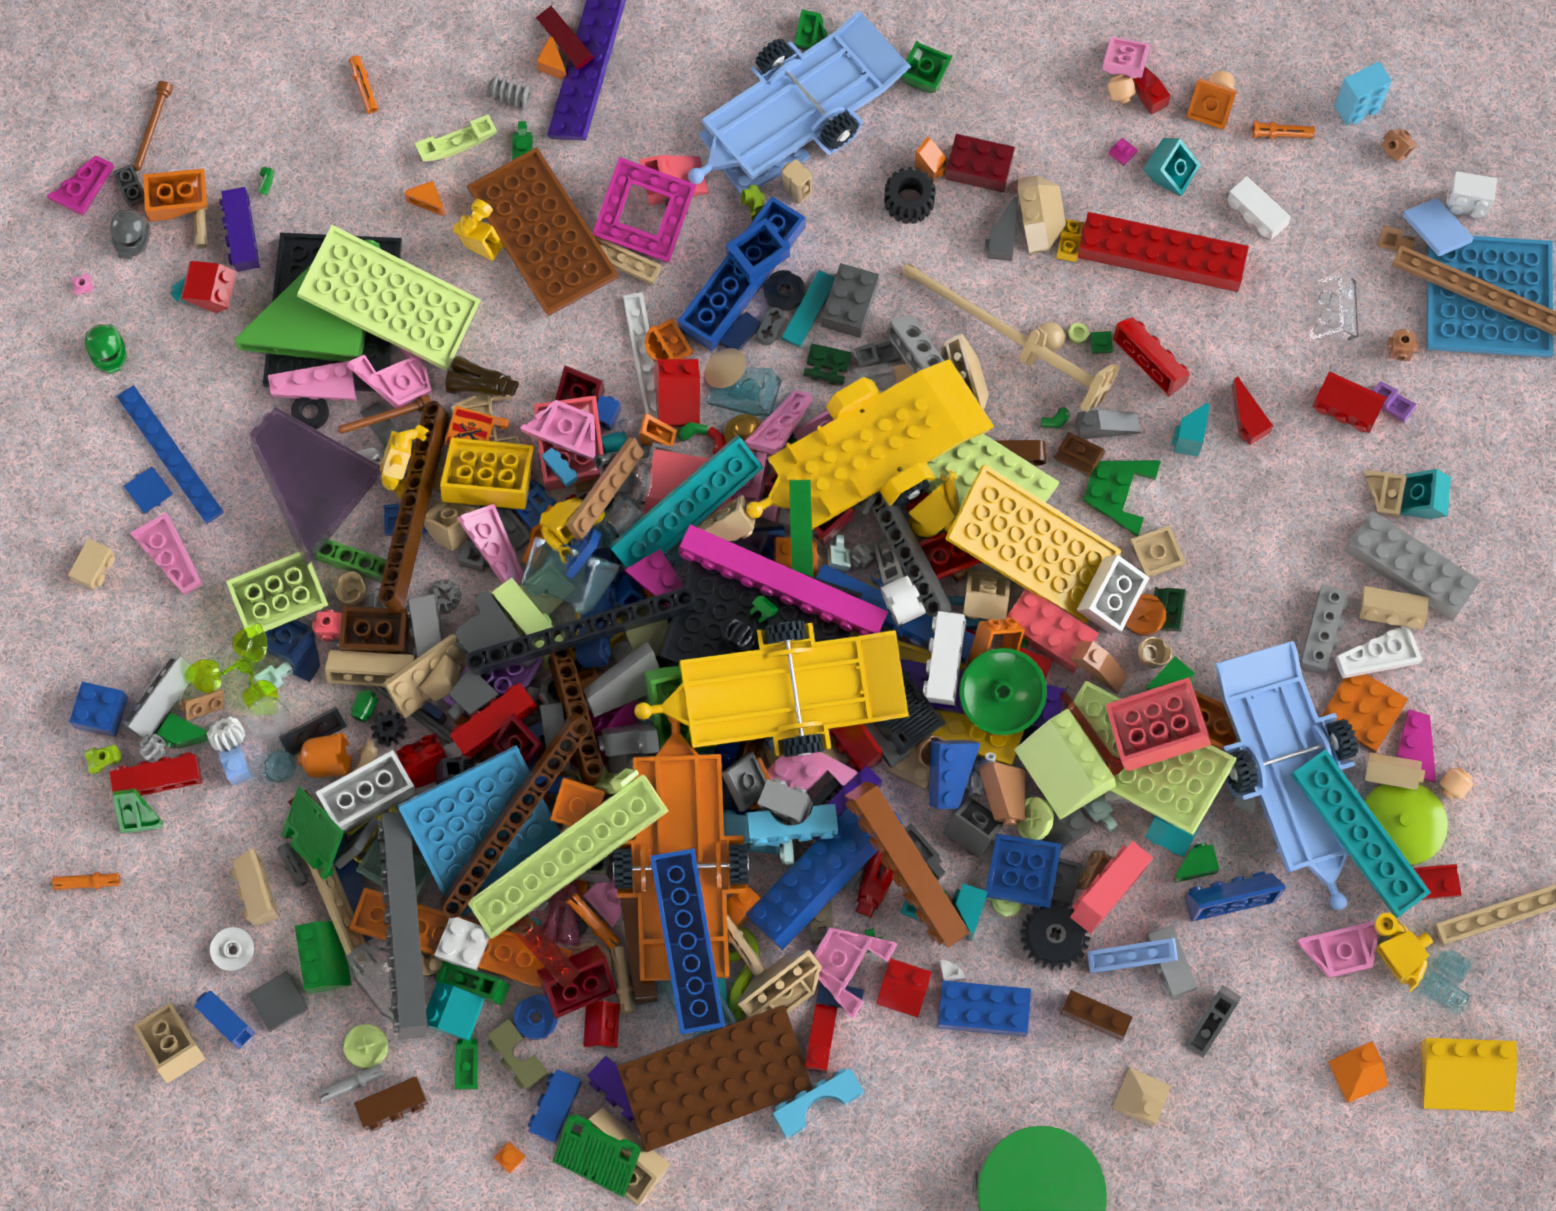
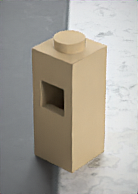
[1365,752,1425,790]

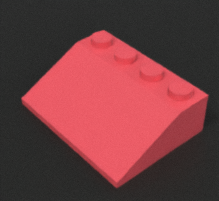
[533,395,606,491]
[643,449,733,516]
[1106,678,1211,772]

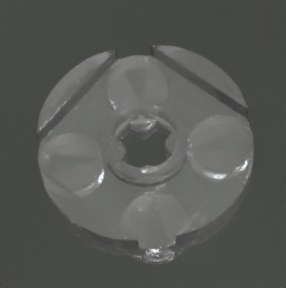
[629,462,653,505]
[246,697,290,740]

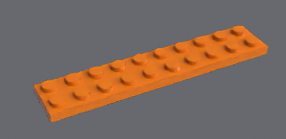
[349,888,573,989]

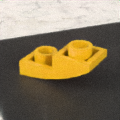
[1056,219,1084,262]

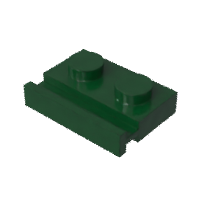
[1154,587,1187,632]

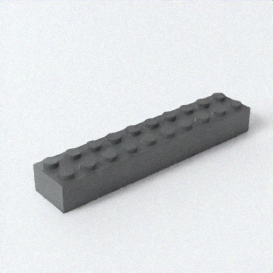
[377,812,427,1039]

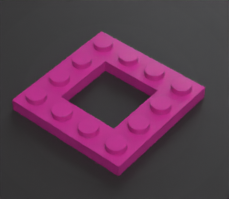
[593,157,696,262]

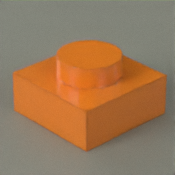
[494,1141,526,1174]

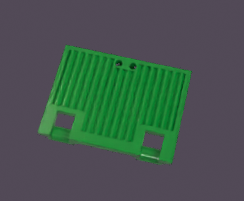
[281,786,344,880]
[553,1114,640,1198]

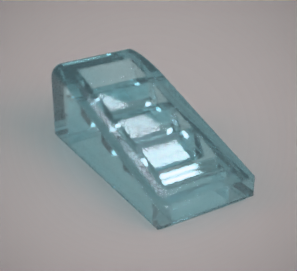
[1420,971,1470,1015]

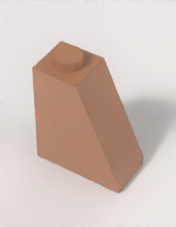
[979,762,1025,826]

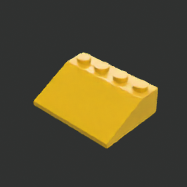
[440,438,534,510]
[1421,1038,1517,1112]

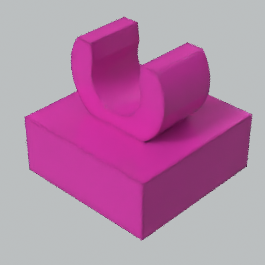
[1108,137,1137,166]

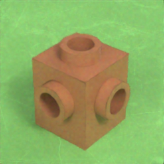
[1380,128,1418,162]
[1387,329,1418,361]

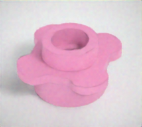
[71,273,94,295]

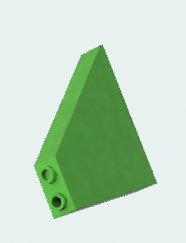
[235,240,380,362]

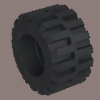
[884,167,936,224]

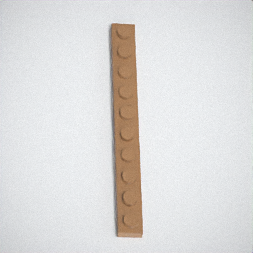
[1391,245,1556,336]

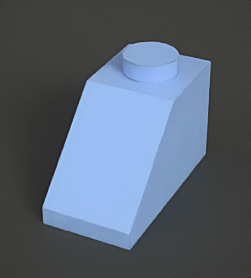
[218,743,252,786]

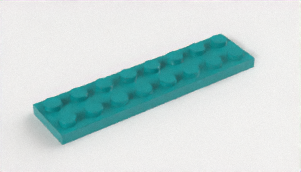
[608,435,764,568]
[1290,749,1431,918]

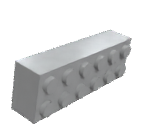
[1345,511,1481,621]

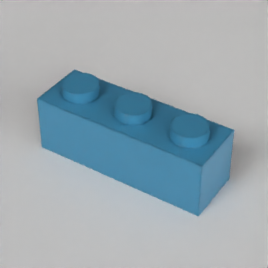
[542,448,578,488]

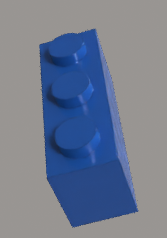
[528,1069,583,1144]

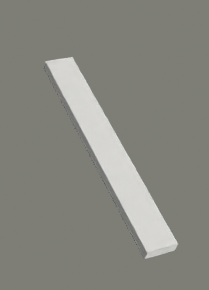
[622,292,658,448]

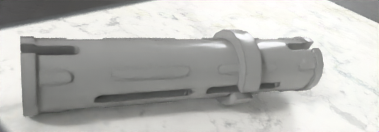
[318,1063,385,1103]

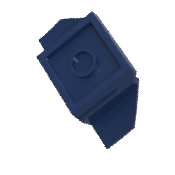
[236,620,321,682]

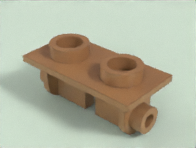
[179,689,224,721]
[1076,850,1112,890]

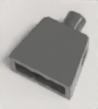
[447,668,500,721]

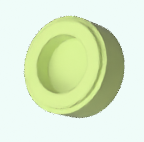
[1068,323,1089,345]

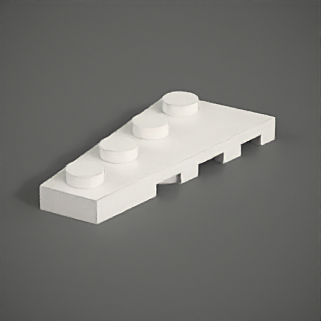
[1335,626,1422,679]

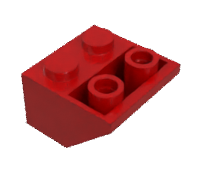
[396,733,447,790]

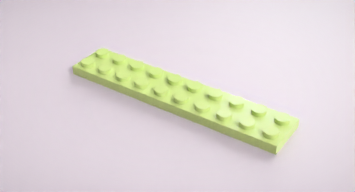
[468,775,669,939]

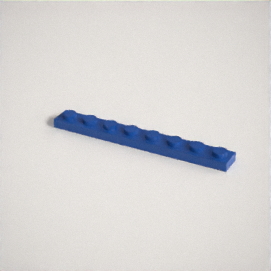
[117,385,224,524]

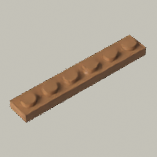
[566,438,644,540]

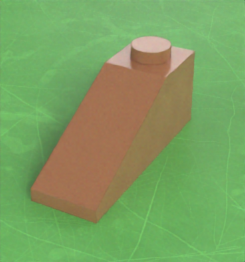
[1070,641,1128,694]

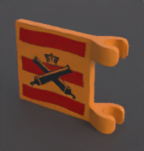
[444,406,509,447]

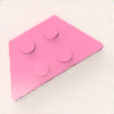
[520,400,596,461]
[1297,921,1378,978]

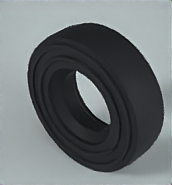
[291,397,329,430]

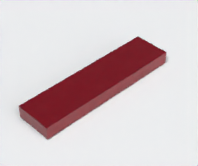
[536,5,594,70]

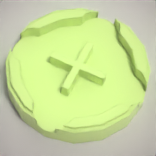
[1016,797,1054,840]
[344,1024,388,1069]

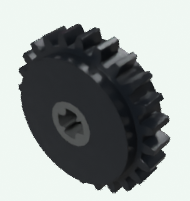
[1020,900,1091,971]

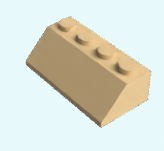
[580,1107,671,1206]

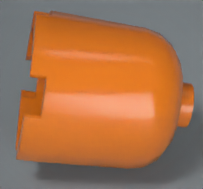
[298,733,352,778]

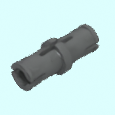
[277,843,309,887]

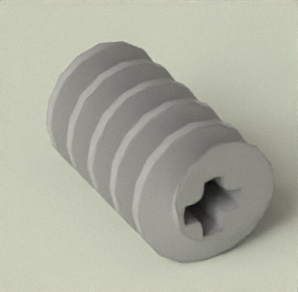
[486,74,531,109]

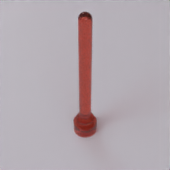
[1060,691,1125,776]

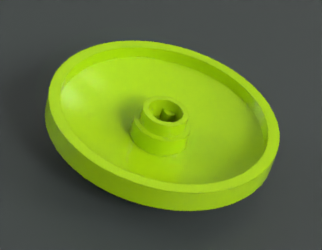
[1364,784,1448,866]

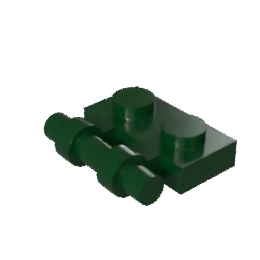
[803,343,852,385]

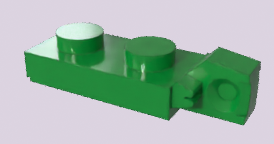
[512,121,533,160]
[455,1034,478,1090]

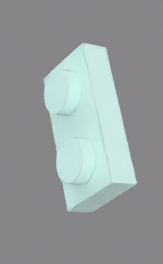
[780,839,795,870]

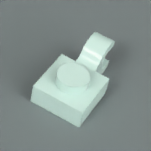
[827,534,851,571]
[254,662,293,695]
[1082,795,1118,833]

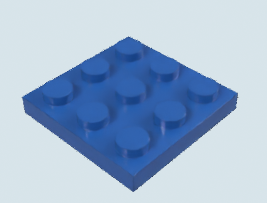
[985,834,1062,908]

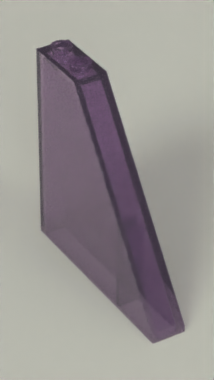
[250,407,380,565]

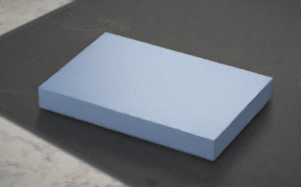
[1403,198,1474,257]

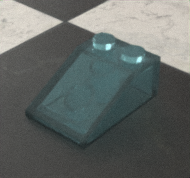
[707,367,782,417]

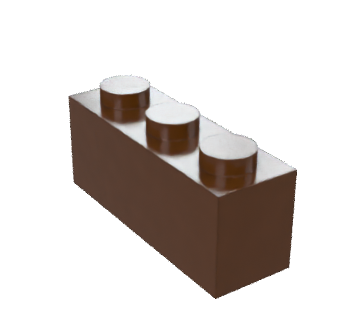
[1061,990,1133,1041]
[354,1076,429,1132]

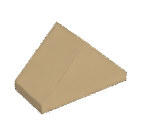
[419,654,461,701]

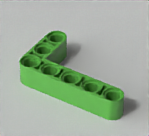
[296,495,387,582]

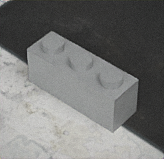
[406,594,444,659]
[1145,925,1198,999]

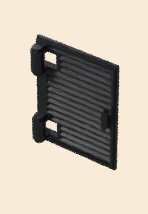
[873,670,946,756]

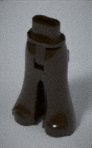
[445,356,519,397]

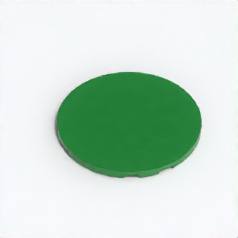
[977,1126,1107,1211]

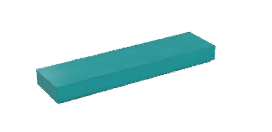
[782,270,835,348]

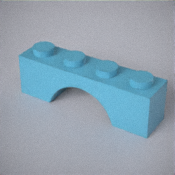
[747,804,838,846]
[773,1068,864,1139]

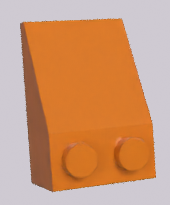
[143,169,208,222]

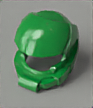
[84,323,127,374]

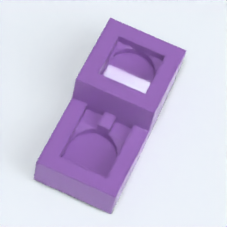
[1373,381,1416,423]

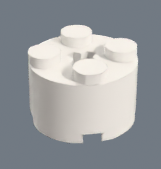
[880,575,926,626]

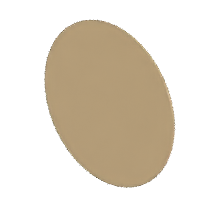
[705,348,746,388]

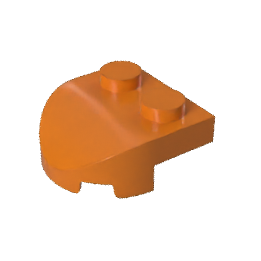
[644,318,693,362]

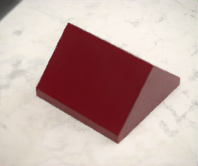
[555,365,605,402]
[492,713,545,768]

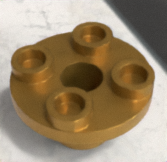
[724,414,762,452]

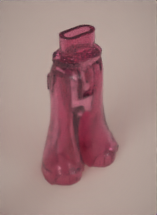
[539,879,581,946]

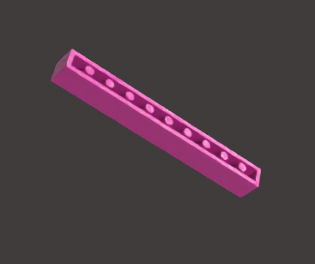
[678,524,888,636]

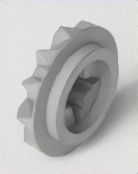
[428,579,462,612]

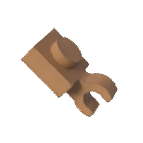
[1377,225,1415,251]

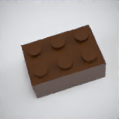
[339,606,409,654]

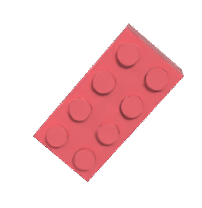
[1006,589,1099,674]
[1071,841,1153,934]

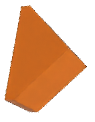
[537,37,567,80]
[404,181,445,216]
[639,414,677,450]

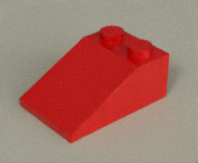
[653,359,700,426]

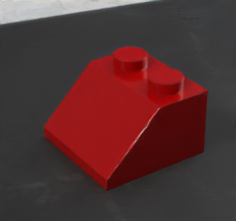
[181,260,237,313]
[876,958,932,1018]

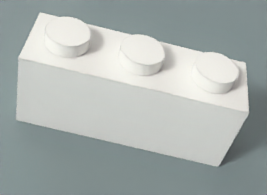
[1227,176,1291,240]

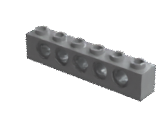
[886,314,944,374]

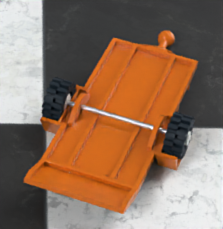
[613,716,749,981]

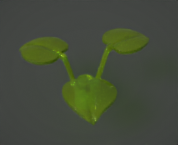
[185,623,279,714]

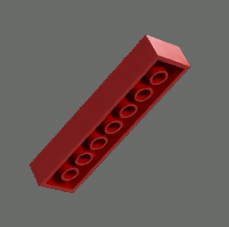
[1077,212,1249,292]

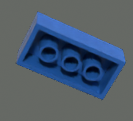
[938,980,1031,1037]

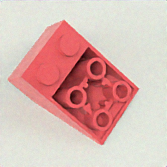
[639,155,709,206]

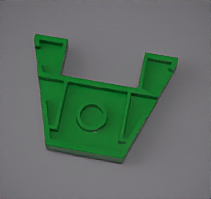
[1083,460,1161,537]

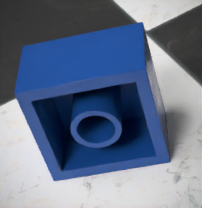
[69,682,128,738]

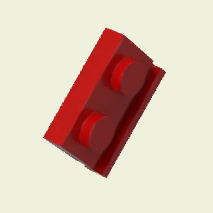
[1413,864,1462,900]

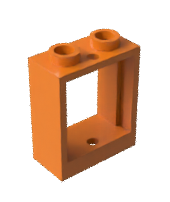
[966,618,1025,667]

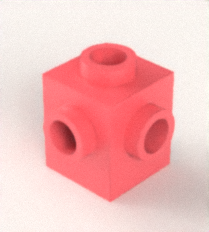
[312,609,342,642]

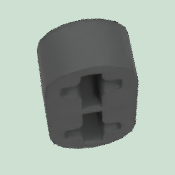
[758,307,784,345]

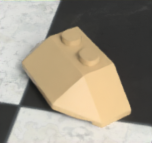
[1017,175,1066,254]
[941,334,989,410]
[737,949,822,1017]

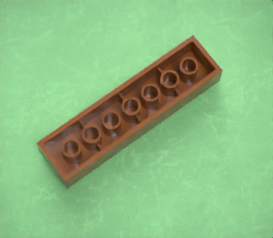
[845,781,970,948]

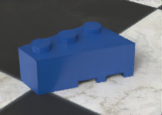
[929,740,981,809]

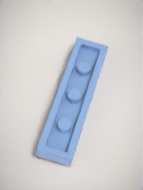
[1087,938,1178,974]

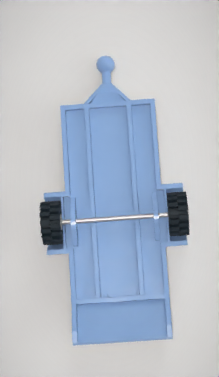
[688,11,911,184]
[1215,641,1359,911]

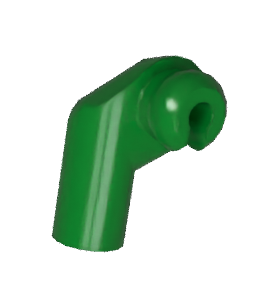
[1041,407,1070,428]
[677,422,708,442]

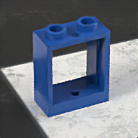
[726,218,791,283]
[194,990,255,1049]

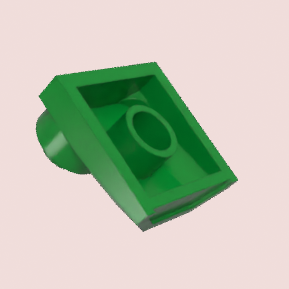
[900,41,953,93]

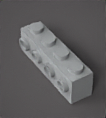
[1300,584,1349,675]
[121,654,199,739]

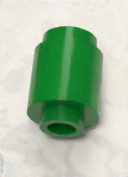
[350,689,379,723]

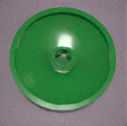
[959,648,1047,735]

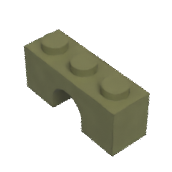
[487,1019,549,1091]

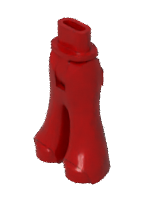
[855,850,894,918]

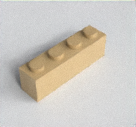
[325,650,415,687]

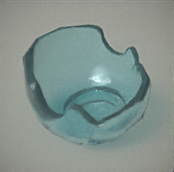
[263,750,296,783]

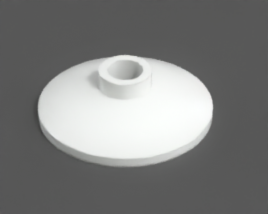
[210,927,254,971]

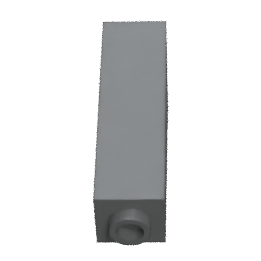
[583,642,659,717]

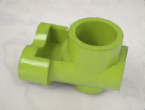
[741,185,765,221]
[84,745,122,775]

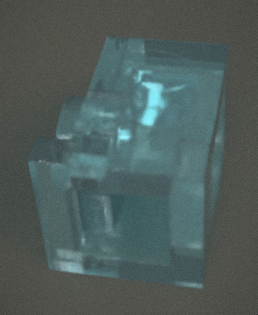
[1436,948,1474,984]

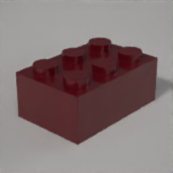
[946,133,1015,193]

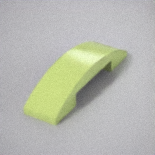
[415,114,497,161]
[577,765,639,794]

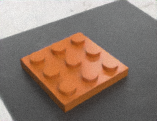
[1321,674,1408,753]

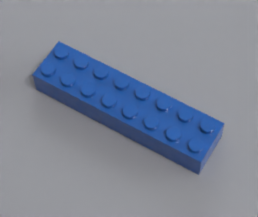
[678,196,806,352]
[746,808,903,950]
[650,848,725,1035]

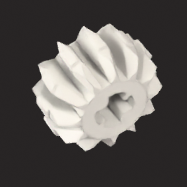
[207,717,246,752]

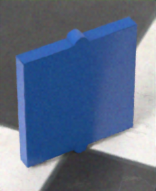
[124,467,173,514]

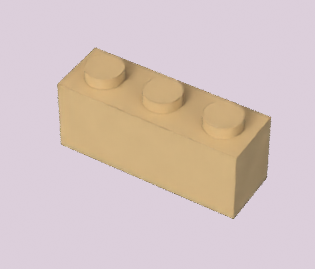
[1359,586,1429,630]

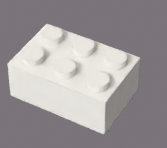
[1077,555,1149,633]

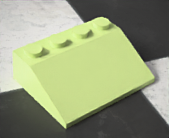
[226,549,328,638]
[1014,709,1116,820]

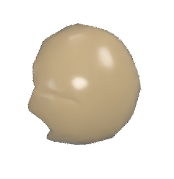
[1037,322,1066,352]
[335,571,368,606]
[1138,636,1172,669]

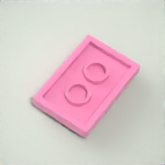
[1102,37,1150,78]

